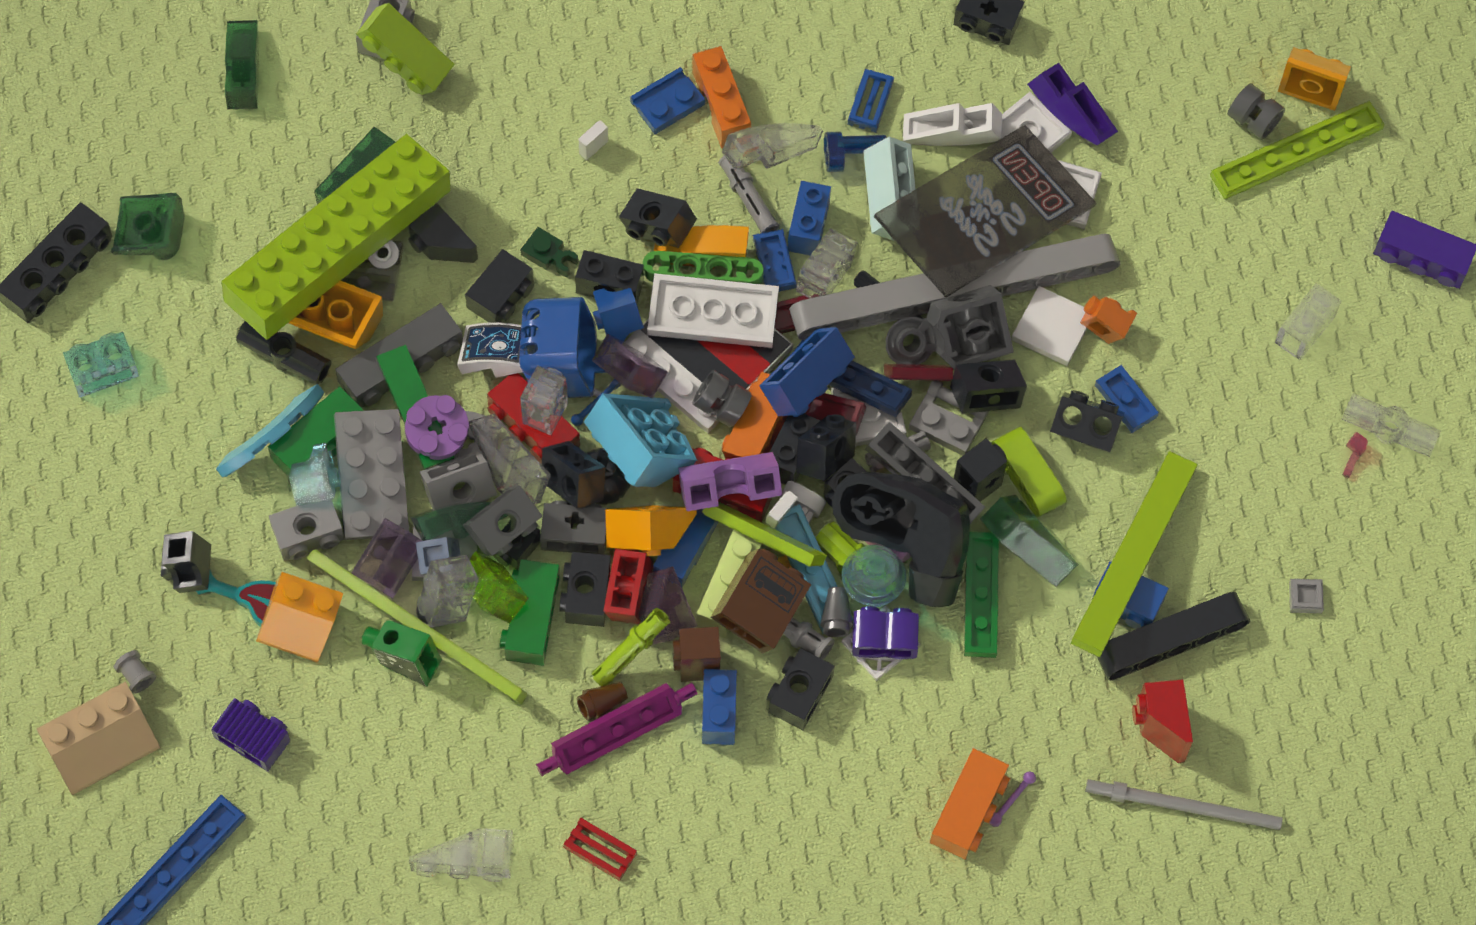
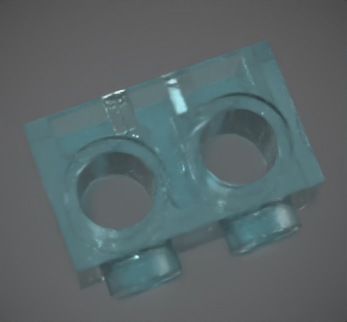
[63,332,139,398]

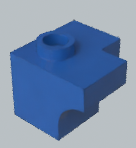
[593,288,644,352]

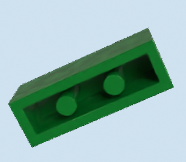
[268,386,364,484]
[500,559,560,666]

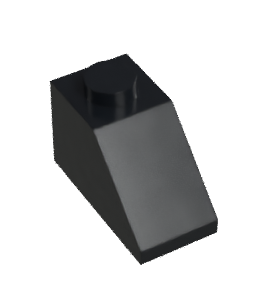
[408,203,478,263]

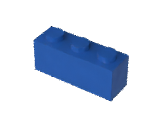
[759,327,855,417]

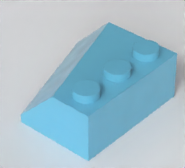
[584,393,697,487]

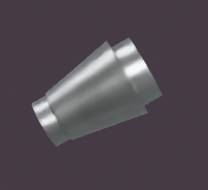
[820,587,853,637]

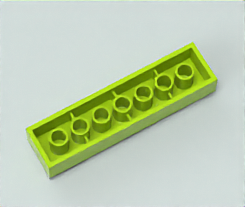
[221,133,450,340]

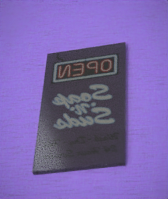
[874,125,1097,298]

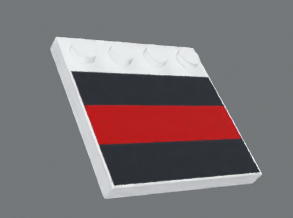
[616,318,793,434]

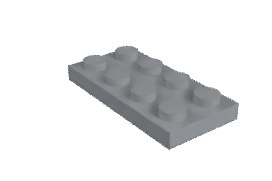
[334,409,409,540]

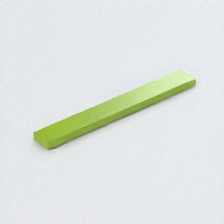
[1070,451,1198,657]
[307,549,528,705]

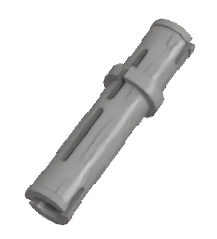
[718,152,779,233]

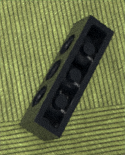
[0,202,113,323]

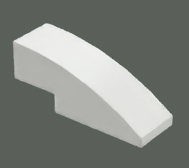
[903,103,1002,146]

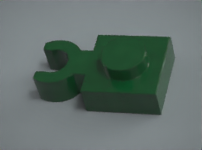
[520,227,579,277]

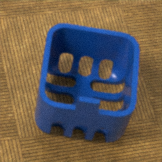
[519,297,612,399]

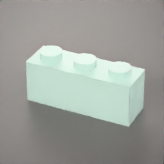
[864,136,919,241]

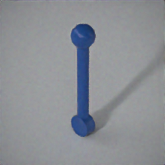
[571,377,623,426]

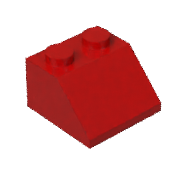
[1132,679,1193,763]

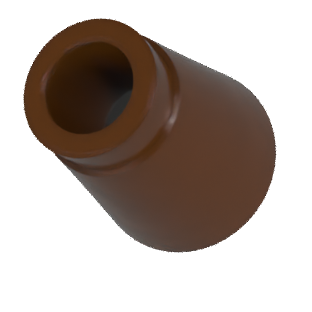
[577,682,628,720]

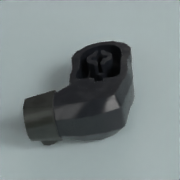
[832,472,970,607]

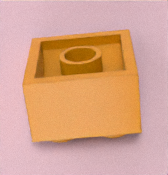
[1278,47,1351,111]
[605,505,697,556]
[256,572,343,663]

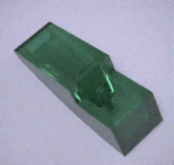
[225,20,259,110]
[410,502,507,541]

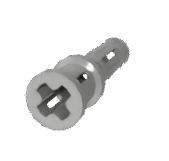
[783,617,834,660]

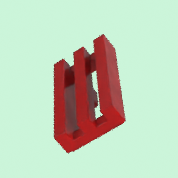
[563,818,637,881]

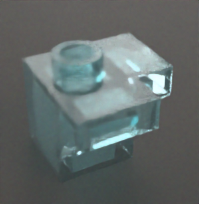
[289,443,341,506]

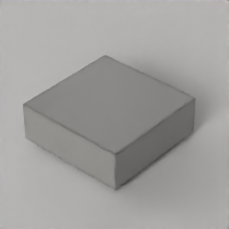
[1289,579,1324,613]

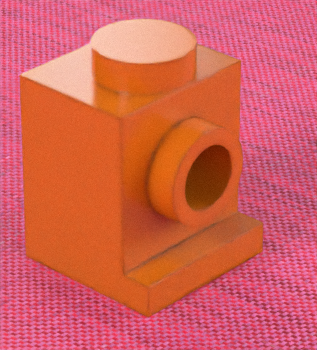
[1080,296,1137,344]

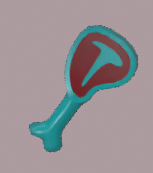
[196,569,276,627]

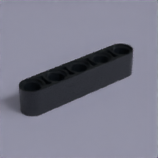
[1096,592,1250,681]

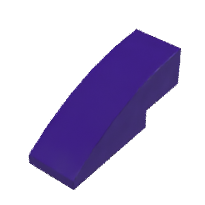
[1027,63,1118,145]

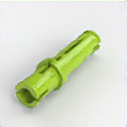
[591,608,670,686]

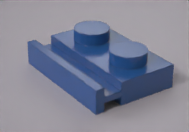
[630,67,705,134]

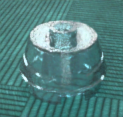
[842,545,906,607]

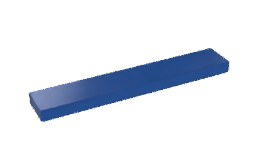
[97,795,246,925]

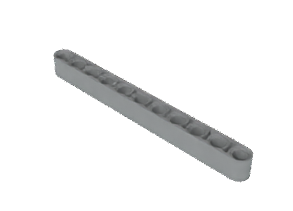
[789,234,1120,340]

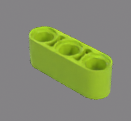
[991,427,1067,517]

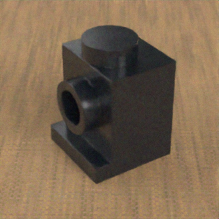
[493,520,541,570]

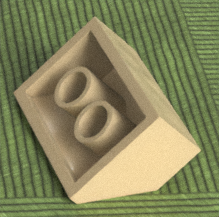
[37,682,160,795]

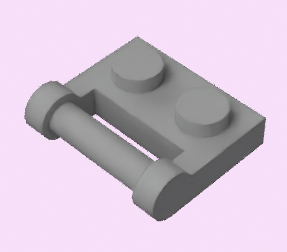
[909,380,989,456]

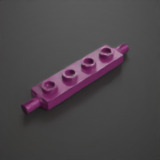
[536,682,698,776]

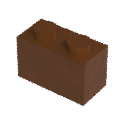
[673,627,721,682]

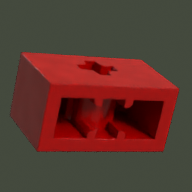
[603,549,654,624]

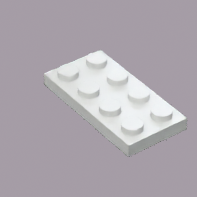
[647,273,779,348]

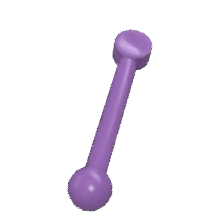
[990,771,1036,827]

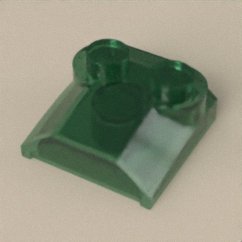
[111,193,185,260]

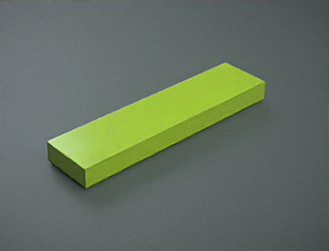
[702,502,827,567]

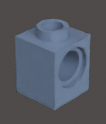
[416,537,463,577]

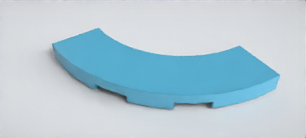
[216,384,324,477]

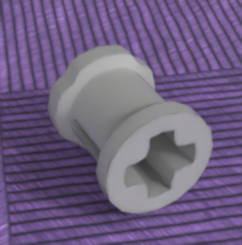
[113,650,156,694]

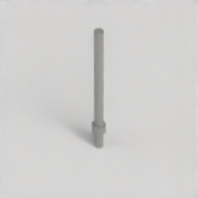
[1085,779,1282,830]

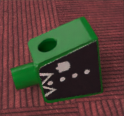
[362,620,442,687]

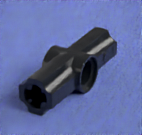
[236,321,331,385]

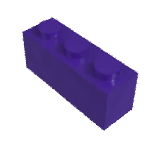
[1373,210,1476,289]

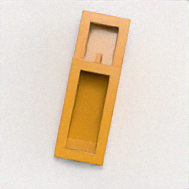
[654,225,749,269]

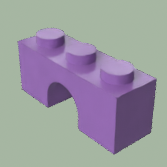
[678,452,782,511]

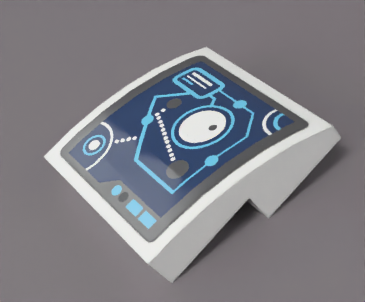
[457,323,523,378]

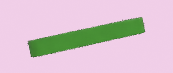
[643,251,764,284]

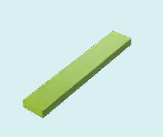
[1210,100,1385,200]

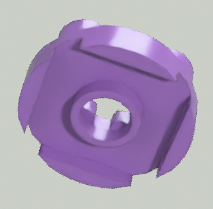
[405,395,469,460]

